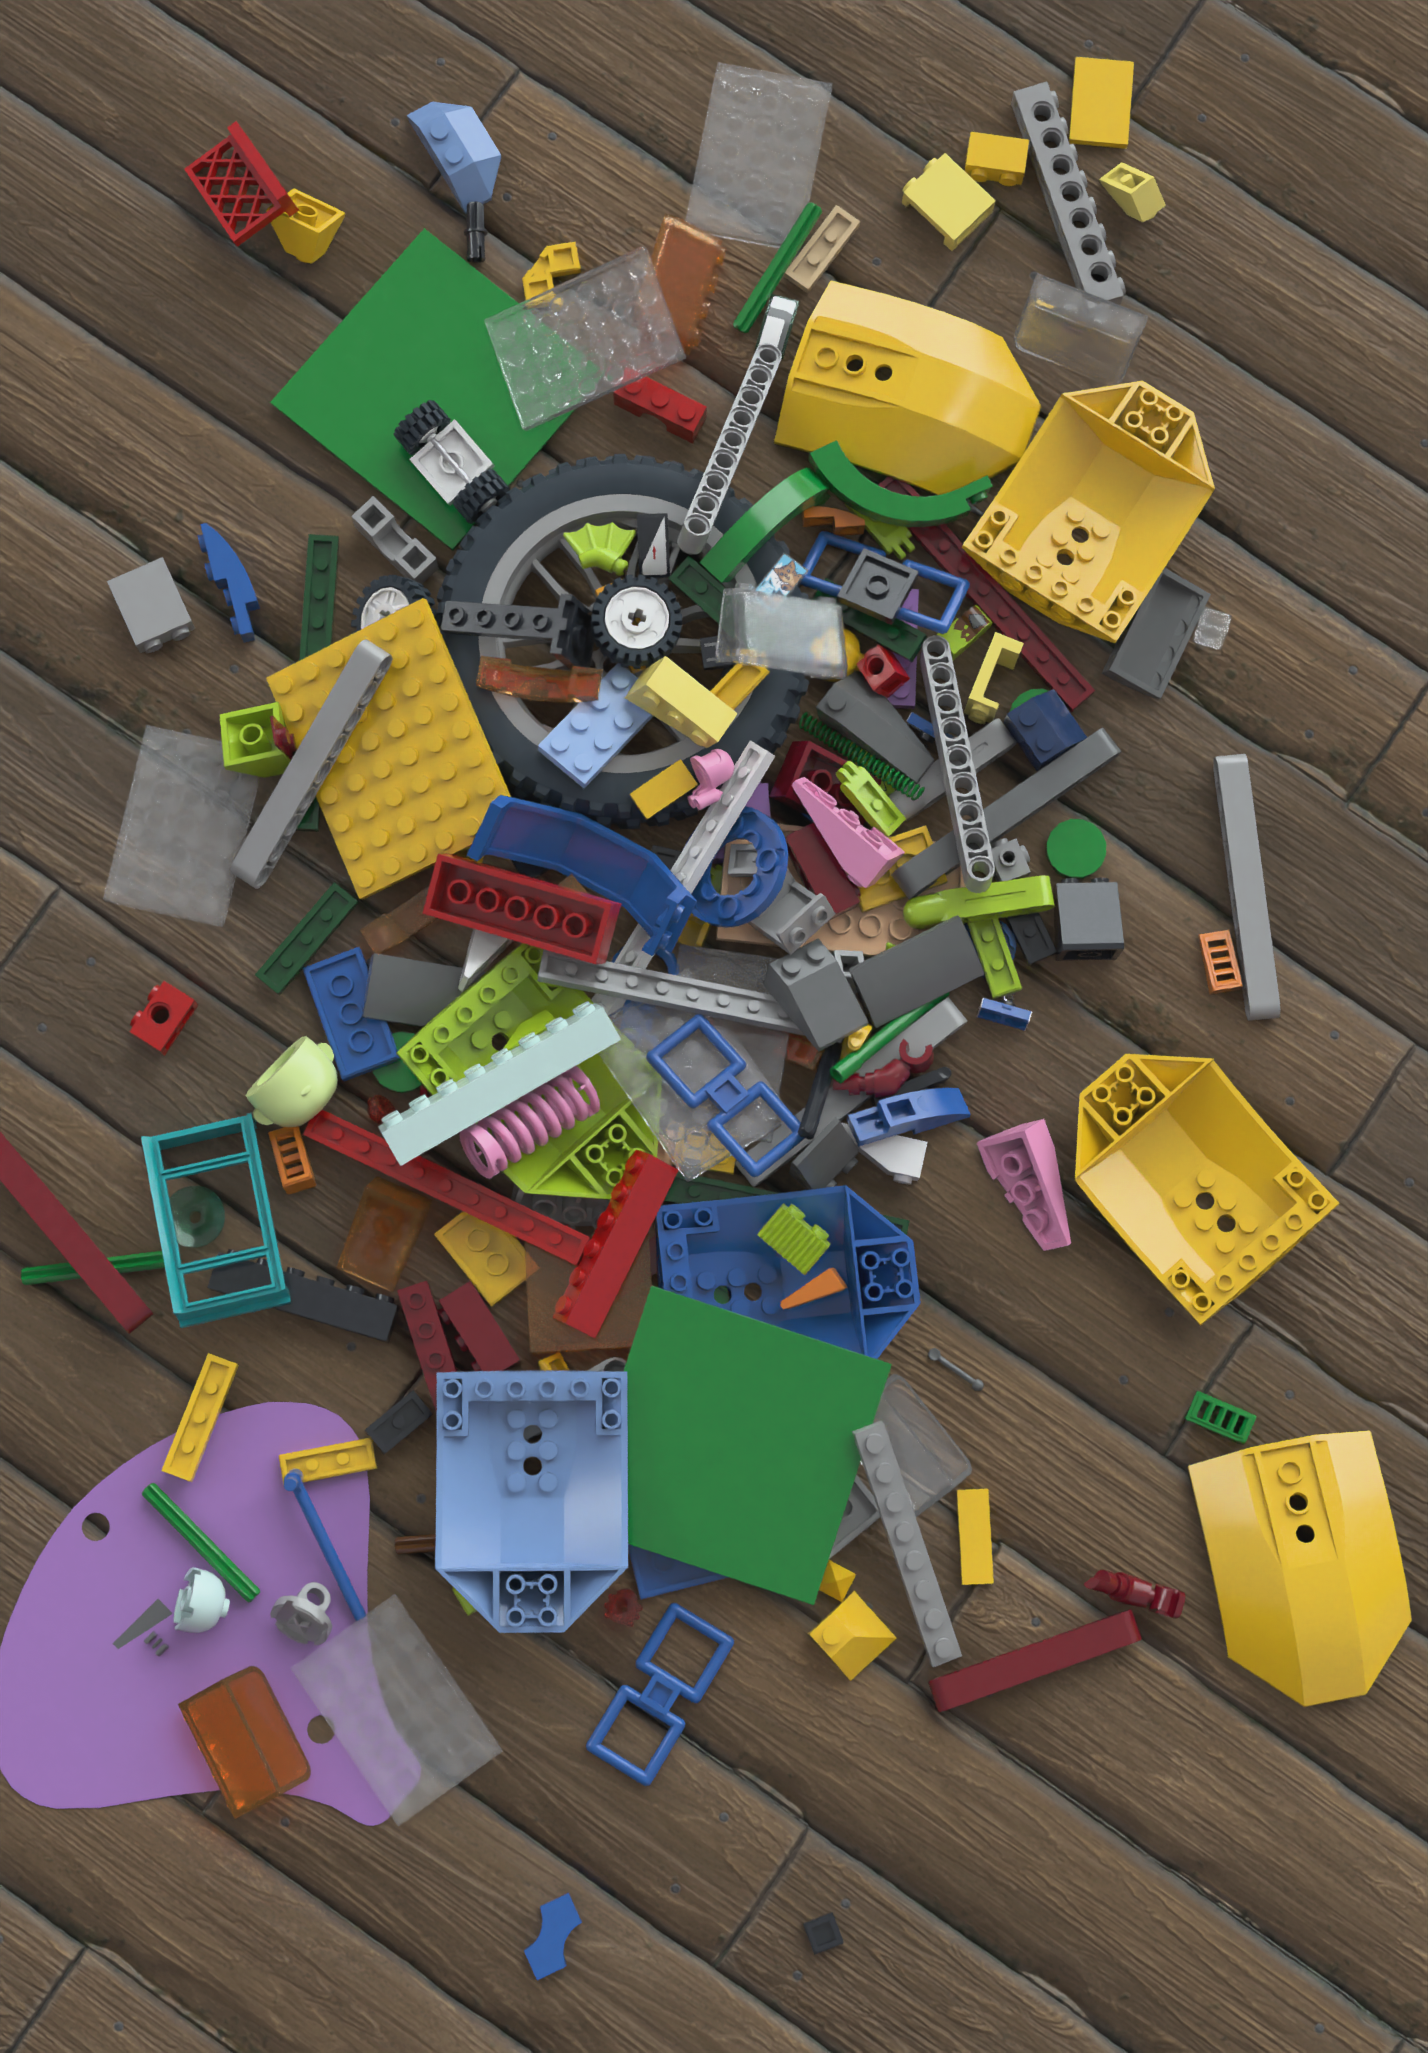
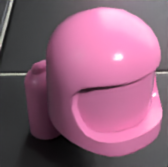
[688,749,734,810]

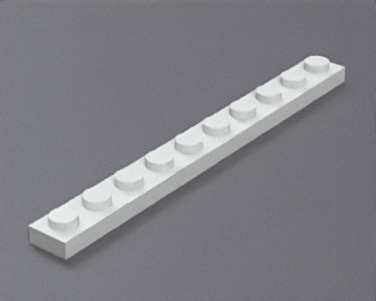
[592,741,775,1019]

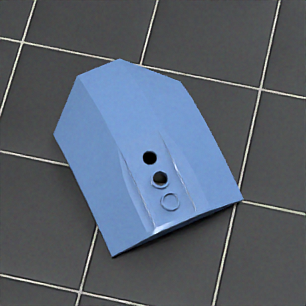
[435,1370,628,1633]

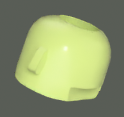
[246,1036,338,1127]

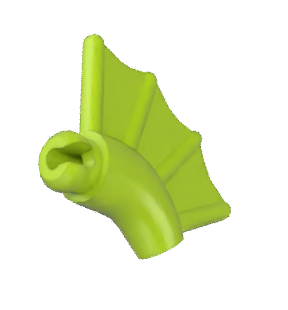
[563,522,636,576]

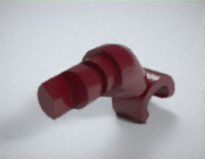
[833,1039,934,1098]
[1084,1570,1186,1619]

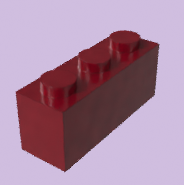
[785,823,861,921]
[437,1281,521,1371]

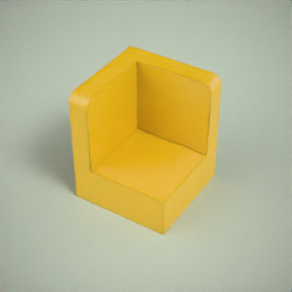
[677,913,711,951]

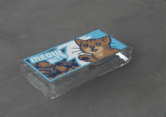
[747,552,808,619]

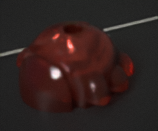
[367,1094,396,1125]
[604,1589,643,1627]

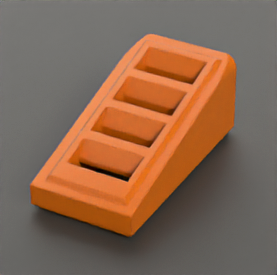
[1198,930,1243,995]
[268,1126,317,1194]
[780,1268,848,1309]

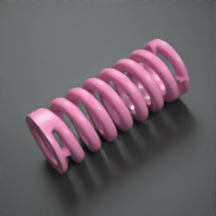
[460,1066,600,1179]

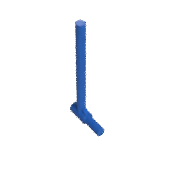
[284,1469,367,1621]

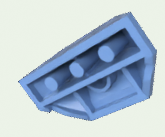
[407,102,501,214]

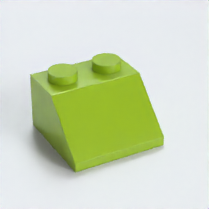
[220,702,291,778]

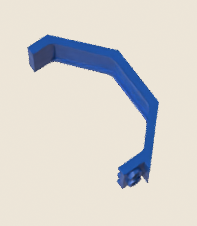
[467,795,697,956]

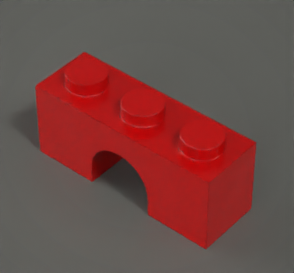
[613,367,707,444]

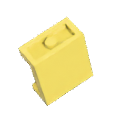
[902,153,995,251]
[964,632,1024,724]

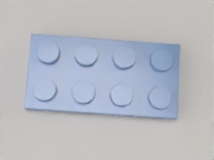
[537,663,653,788]

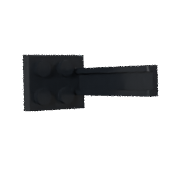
[440,594,594,676]

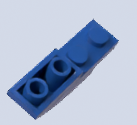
[198,523,260,643]
[847,1088,971,1147]

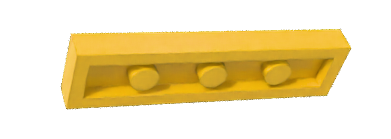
[161,1353,239,1482]

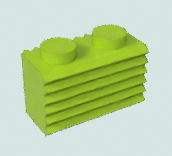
[757,1203,831,1275]

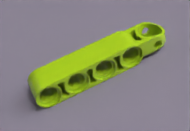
[903,875,1055,930]

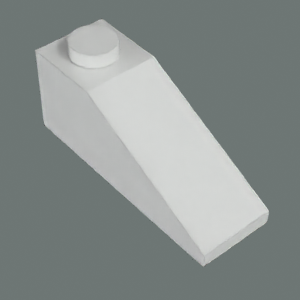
[458,929,514,992]
[842,1123,927,1185]

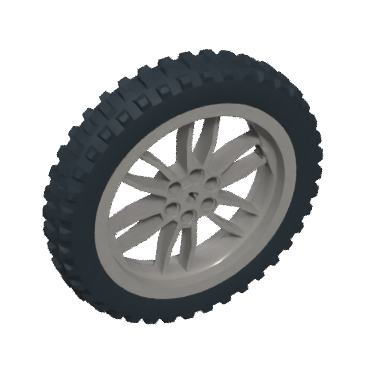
[434,454,813,829]

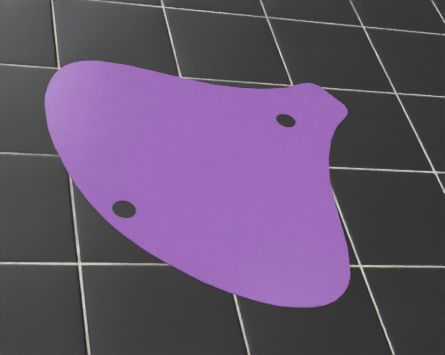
[0,1402,421,1826]

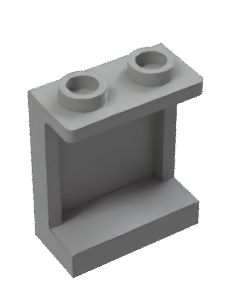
[107,557,195,653]
[748,868,836,955]

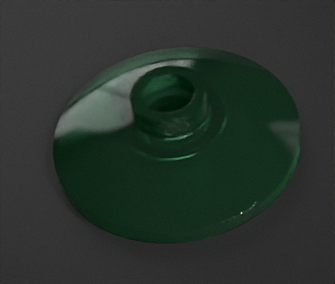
[170,1186,225,1248]

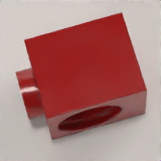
[856,645,910,698]

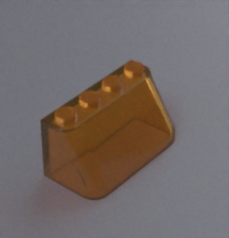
[633,213,727,355]
[178,1666,311,1819]

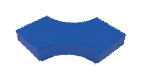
[524,1892,582,1980]

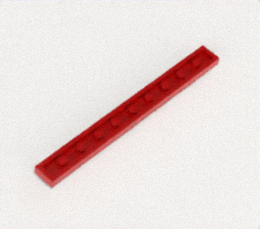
[303,1110,591,1266]

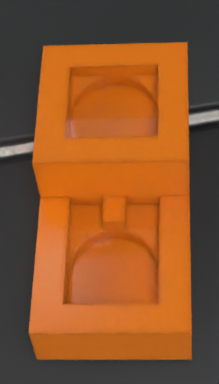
[802,506,865,536]

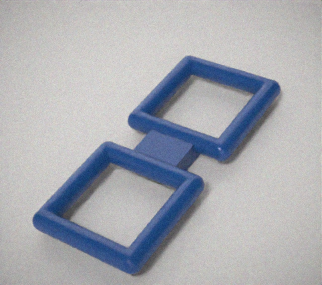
[800,531,970,634]
[646,1014,805,1177]
[586,1603,734,1786]

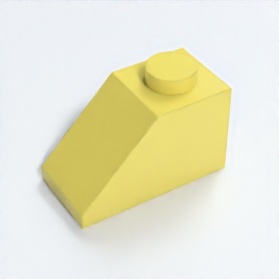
[1099,162,1166,222]

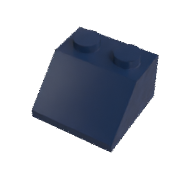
[1003,689,1087,772]

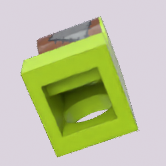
[936,605,993,661]

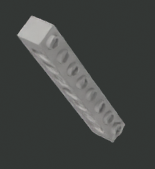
[1011,82,1126,316]

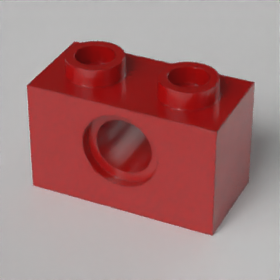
[129,981,198,1056]

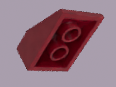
[769,741,882,826]

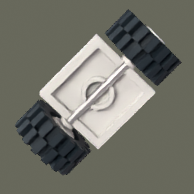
[394,400,510,524]

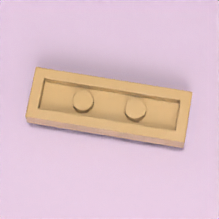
[784,205,860,293]

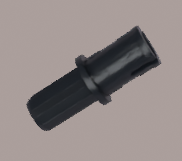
[464,201,487,263]

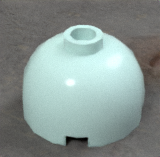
[174,1567,230,1633]

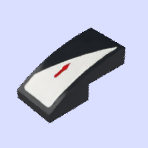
[637,513,670,579]

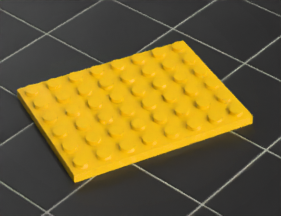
[266,598,511,899]

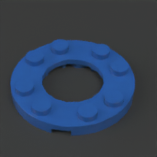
[684,806,788,928]

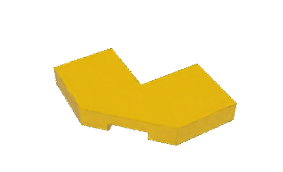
[522,241,581,310]

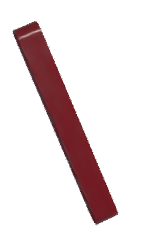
[0,1132,154,1334]

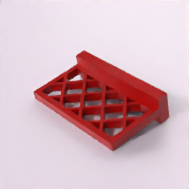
[184,121,299,247]

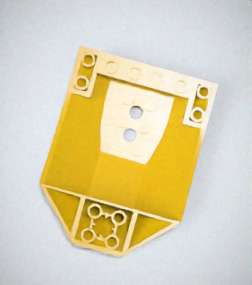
[774,281,1041,495]
[962,381,1215,643]
[1075,1054,1339,1326]
[1187,1431,1412,1707]

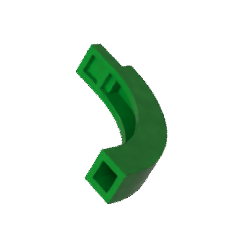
[808,440,992,527]
[699,468,831,583]

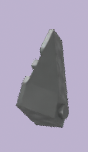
[816,672,934,784]

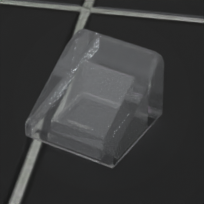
[1193,607,1232,649]

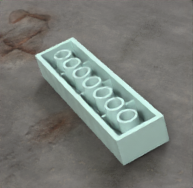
[378,1001,621,1166]

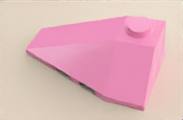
[792,777,905,888]
[977,1119,1071,1251]

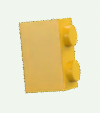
[964,132,1029,186]

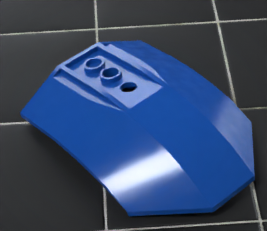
[655,1185,921,1359]

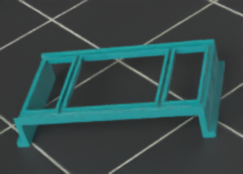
[141,1113,292,1328]

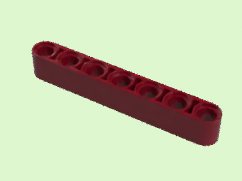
[928,1609,1142,1712]

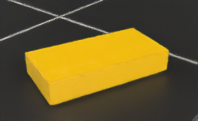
[629,759,698,820]

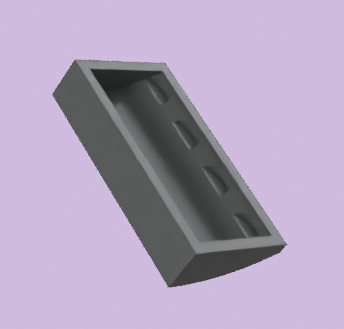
[1101,568,1211,700]
[849,915,984,1028]
[362,953,486,1027]

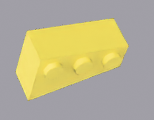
[625,656,737,748]

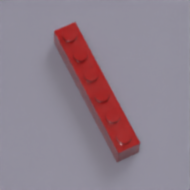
[552,1150,679,1339]

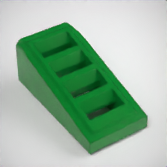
[1184,1391,1257,1445]

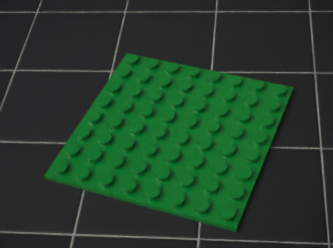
[270,228,606,551]
[624,1285,892,1605]

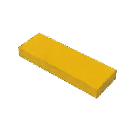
[279,1438,377,1484]
[956,1489,994,1585]

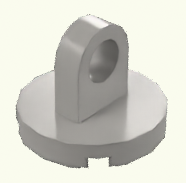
[270,1582,332,1645]

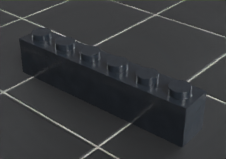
[207,1249,400,1343]

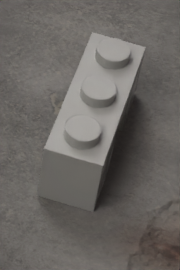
[352,496,439,584]

